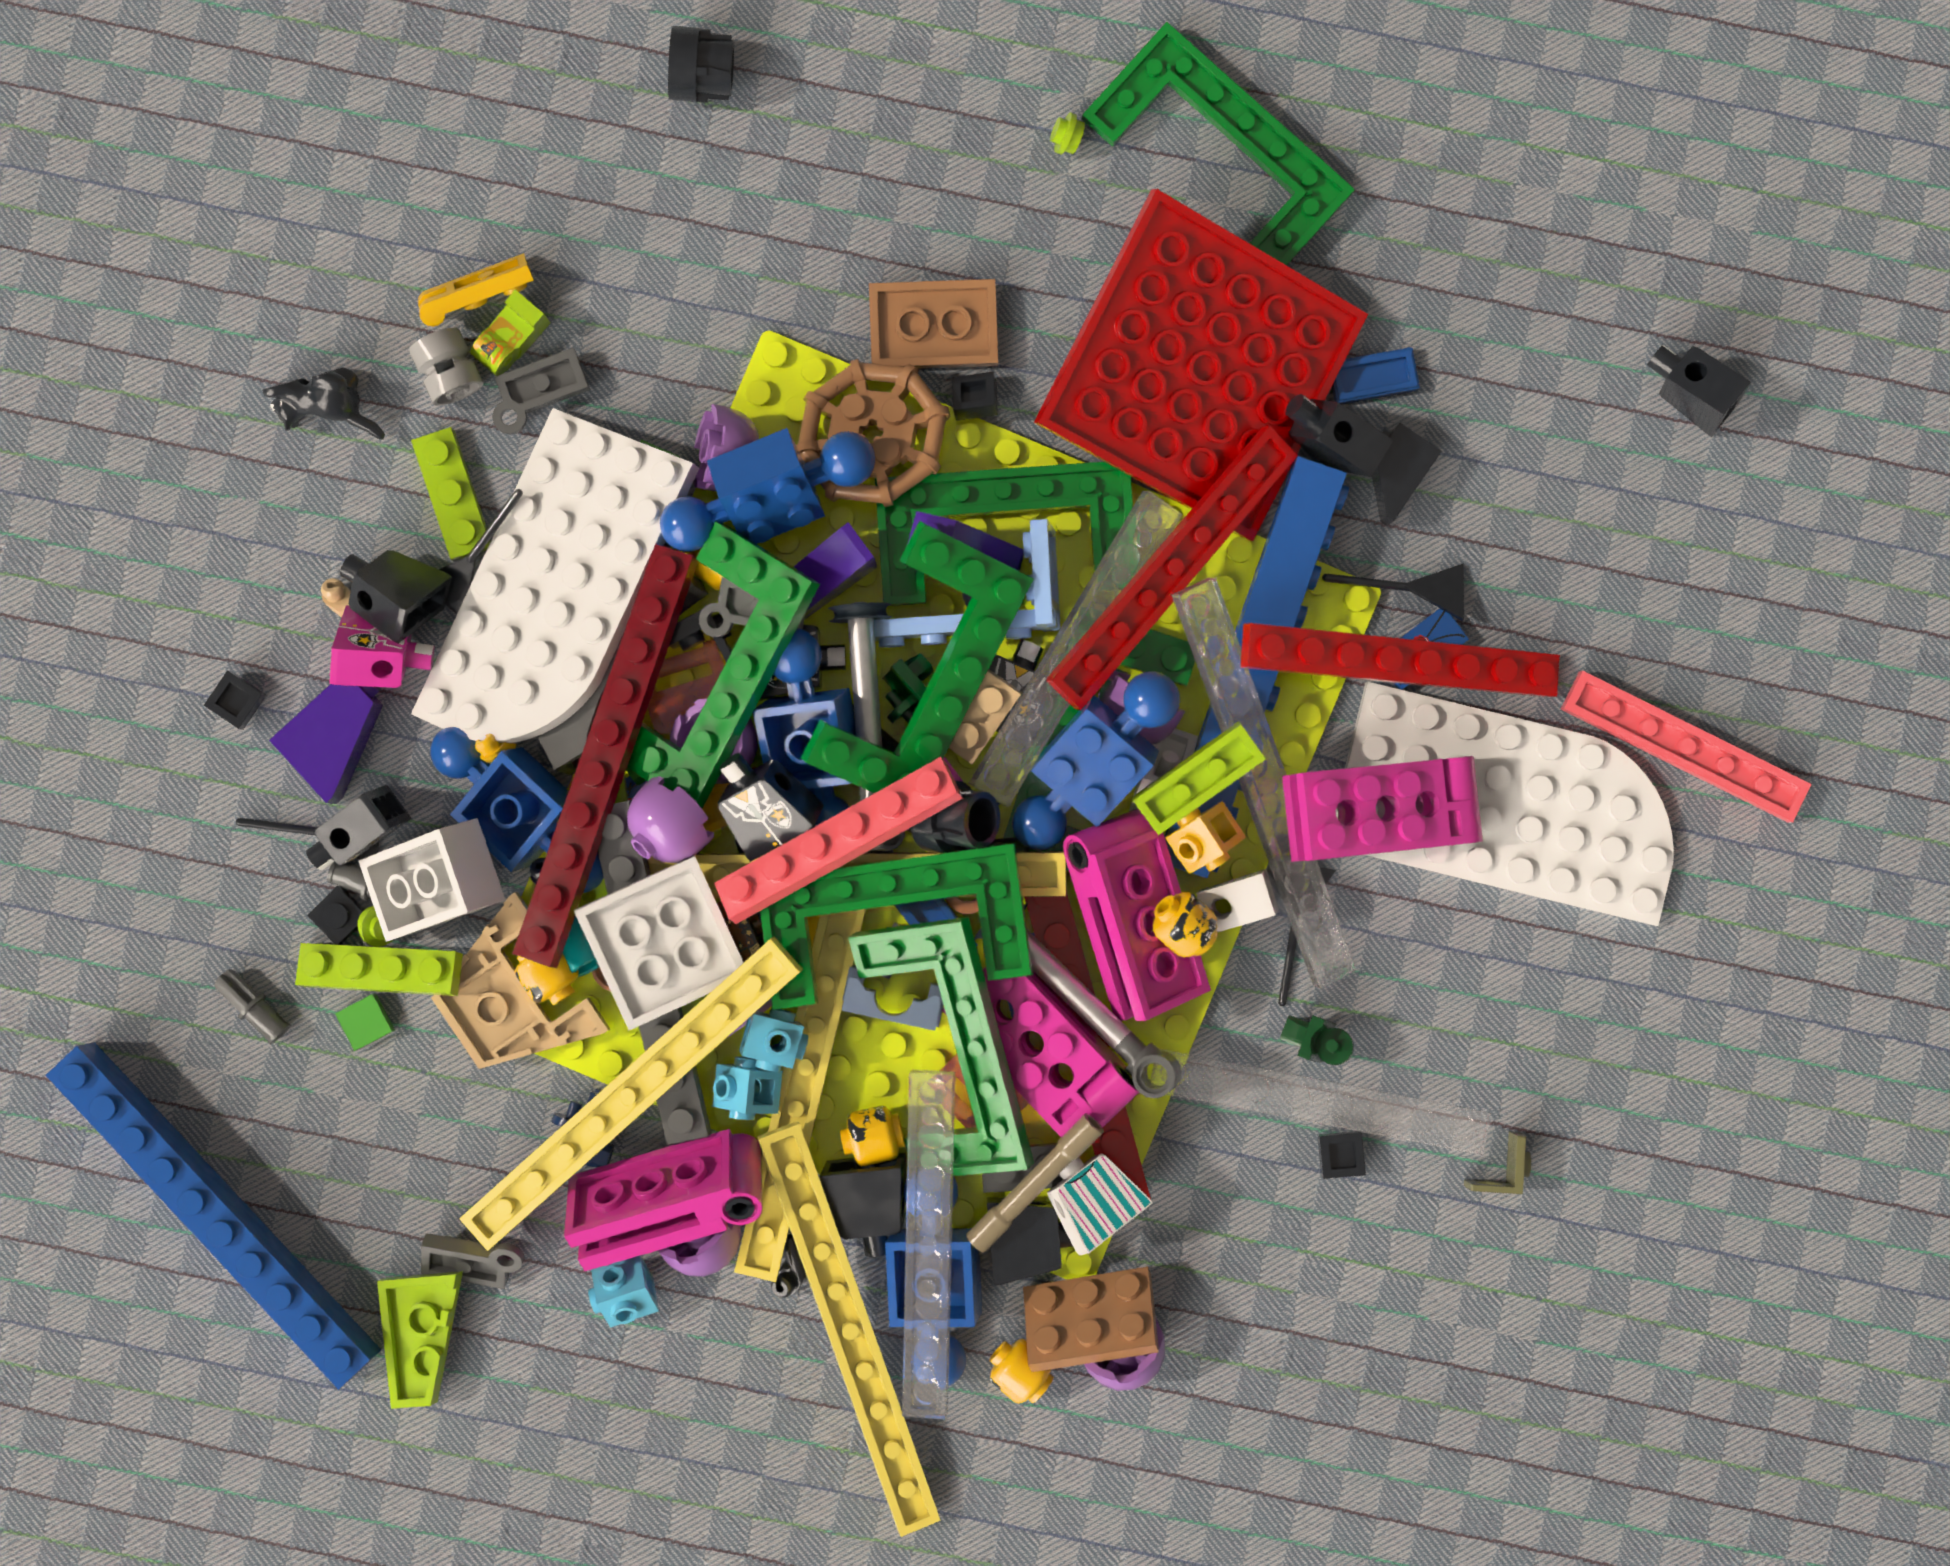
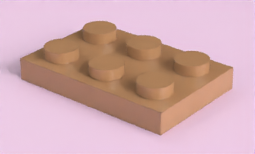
[869,279,998,369]
[1023,1267,1159,1372]

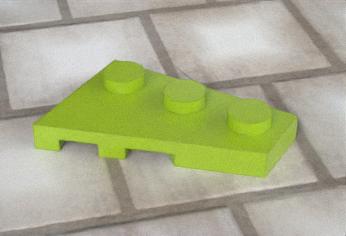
[377,1271,463,1409]

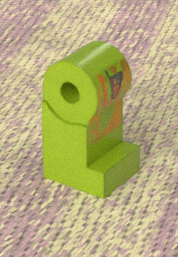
[470,289,551,376]

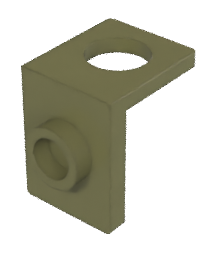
[1464,1131,1531,1194]

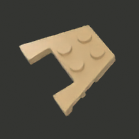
[431,892,610,1069]

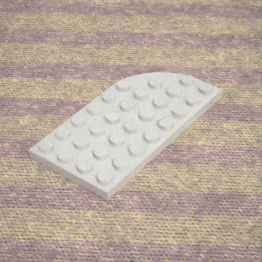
[411,408,699,743]
[1336,682,1674,926]

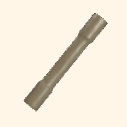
[966,1113,1104,1253]

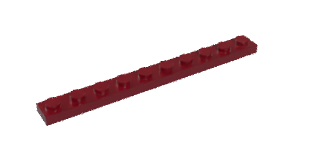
[512,544,698,968]

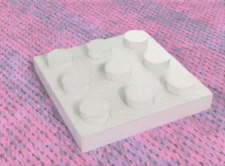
[574,856,744,1030]

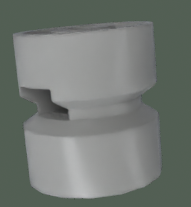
[409,328,484,406]

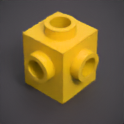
[1166,801,1246,874]

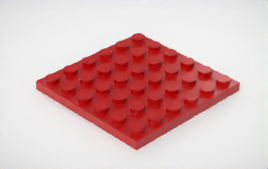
[1033,188,1368,541]

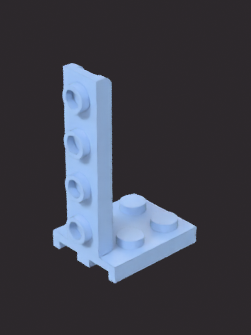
[874,519,1061,648]

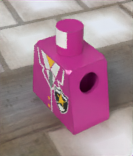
[329,605,435,688]

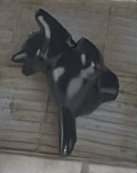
[263,367,385,440]

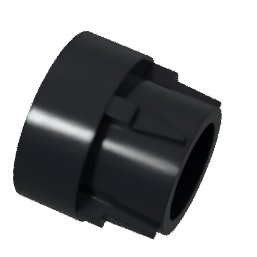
[668,26,734,103]
[910,780,1000,854]

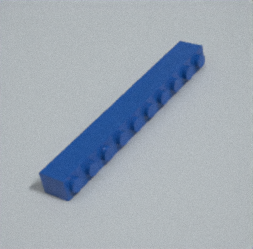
[1164,456,1349,878]
[45,1042,382,1390]

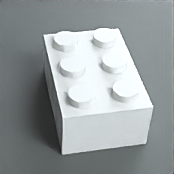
[359,818,505,942]

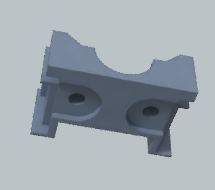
[842,965,943,1031]

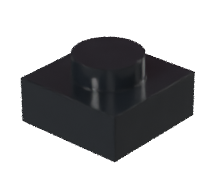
[952,371,998,421]
[203,670,267,730]
[307,886,365,945]
[1317,1131,1366,1179]

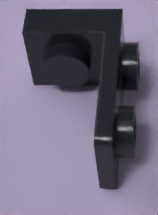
[669,610,732,662]

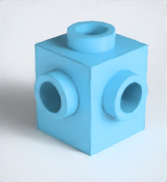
[739,1007,808,1073]
[712,1057,783,1120]
[588,1255,659,1328]

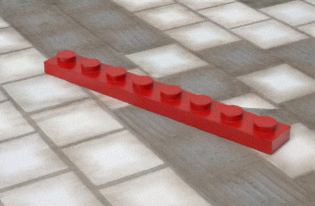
[1046,426,1298,710]
[1240,623,1560,697]
[1024,890,1151,1199]

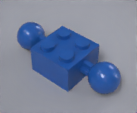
[660,428,875,552]
[753,629,856,834]
[1012,671,1180,851]
[430,727,604,893]
[885,1164,982,1388]

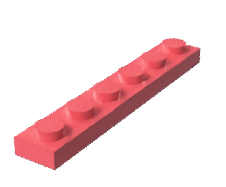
[1561,671,1811,822]
[714,757,963,924]

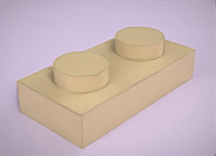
[949,669,1022,764]

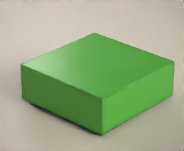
[335,993,395,1051]

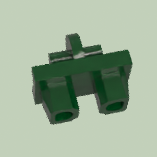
[882,653,934,724]
[1280,1015,1354,1065]

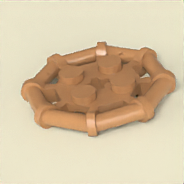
[796,359,950,507]

